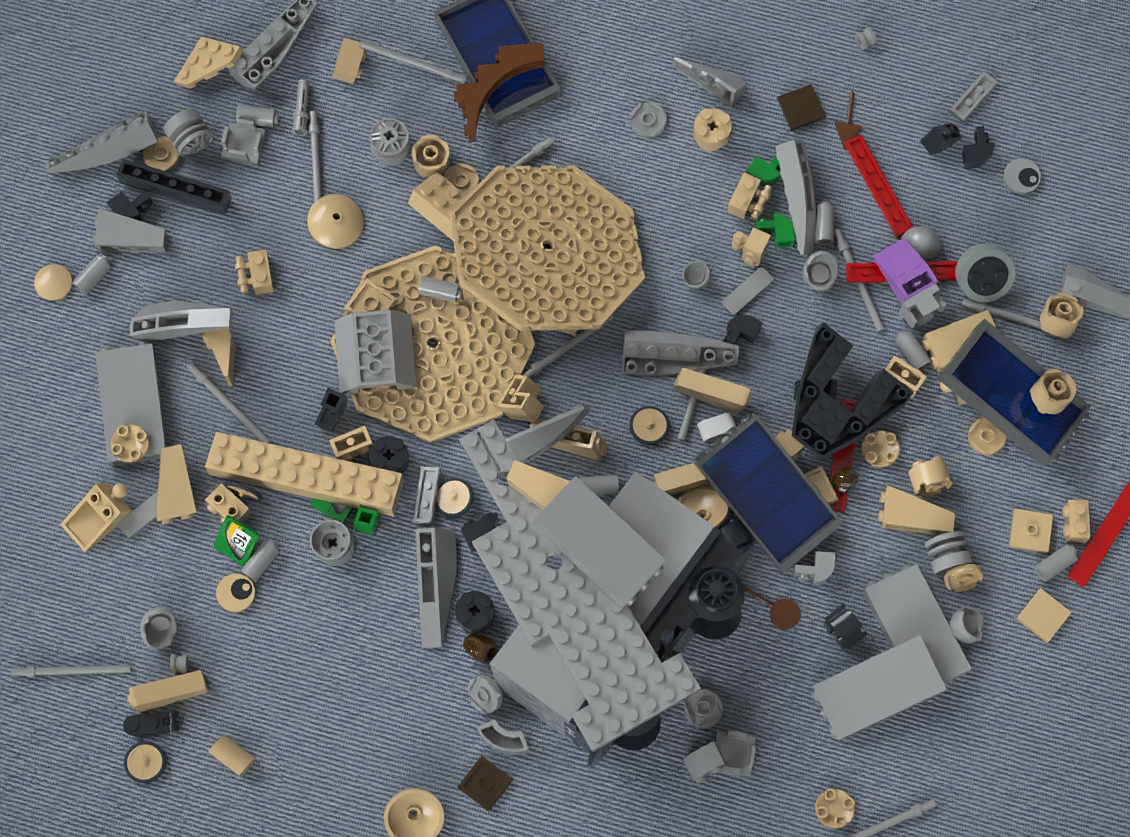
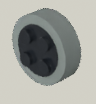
[955,243,1016,302]

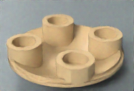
[34,264,72,300]
[111,425,149,463]
[861,430,900,467]
[815,788,855,829]

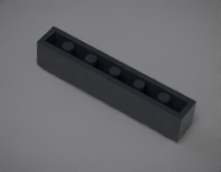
[116,159,232,215]

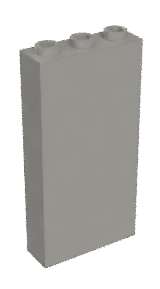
[95,342,167,467]
[531,476,666,608]
[862,564,972,684]
[811,635,948,741]

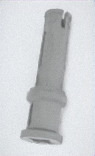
[291,80,310,136]

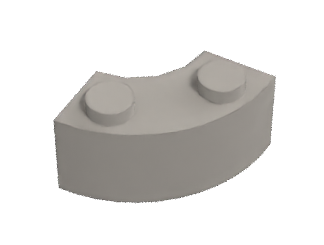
[477,720,529,755]
[683,741,726,784]

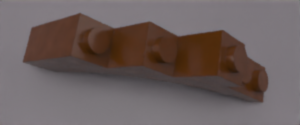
[453,43,544,143]

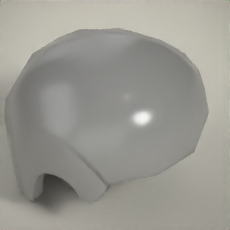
[682,261,711,290]

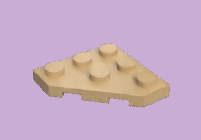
[174,37,244,89]

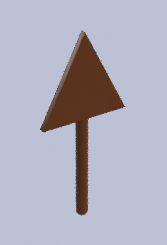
[834,91,861,150]

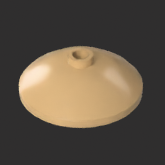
[307,194,364,249]
[677,486,729,528]
[384,788,444,837]

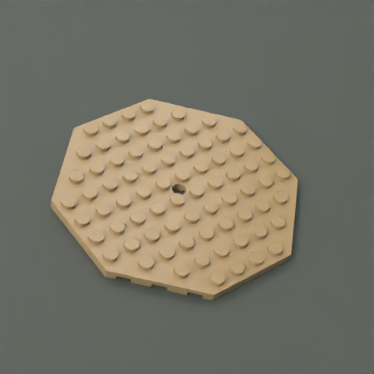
[450,165,645,331]
[330,245,535,443]

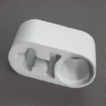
[697,412,736,443]

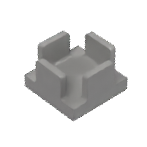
[221,118,266,166]
[898,284,946,329]
[715,730,756,778]

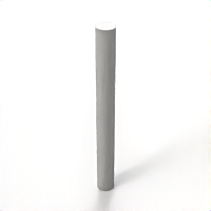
[677,369,706,441]

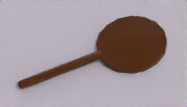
[744,586,800,630]

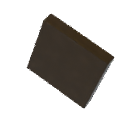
[777,84,825,131]
[457,755,513,812]

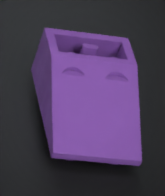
[872,238,938,305]

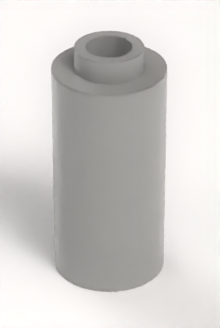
[236,105,279,128]
[815,201,834,245]
[72,255,111,295]
[418,276,462,302]
[895,330,932,371]
[579,475,619,495]
[240,539,279,583]
[1034,545,1078,582]

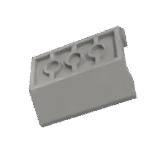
[335,310,416,394]

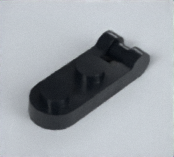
[123,711,179,736]

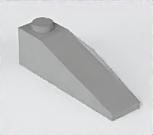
[673,57,746,107]
[1060,265,1130,319]

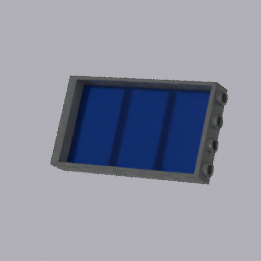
[434,0,561,129]
[937,319,1091,467]
[693,414,843,573]

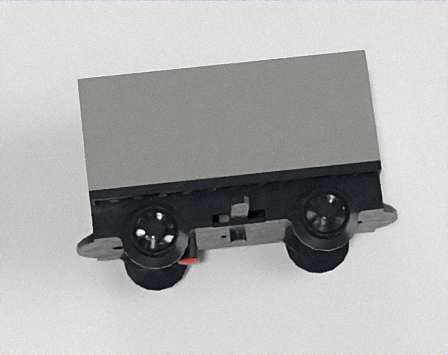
[490,471,751,767]

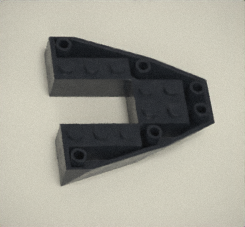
[791,322,913,459]

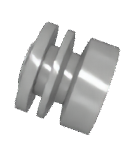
[163,108,213,158]
[370,118,410,166]
[310,520,355,566]
[925,531,974,576]

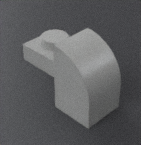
[793,551,835,586]

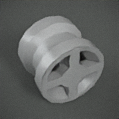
[855,27,877,50]
[170,654,189,674]

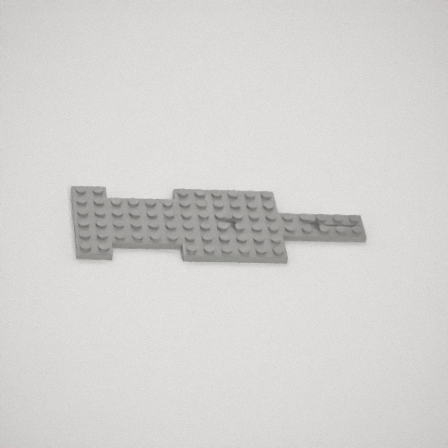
[459,420,701,752]

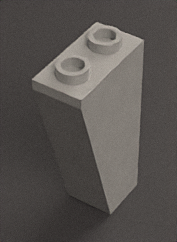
[93,209,167,253]

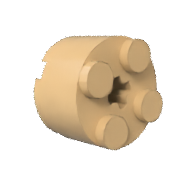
[693,108,731,151]
[412,135,450,178]
[1040,293,1084,339]
[1030,369,1077,414]
[908,456,952,497]

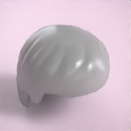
[901,226,941,261]
[803,251,839,292]
[140,606,178,649]
[949,607,984,644]

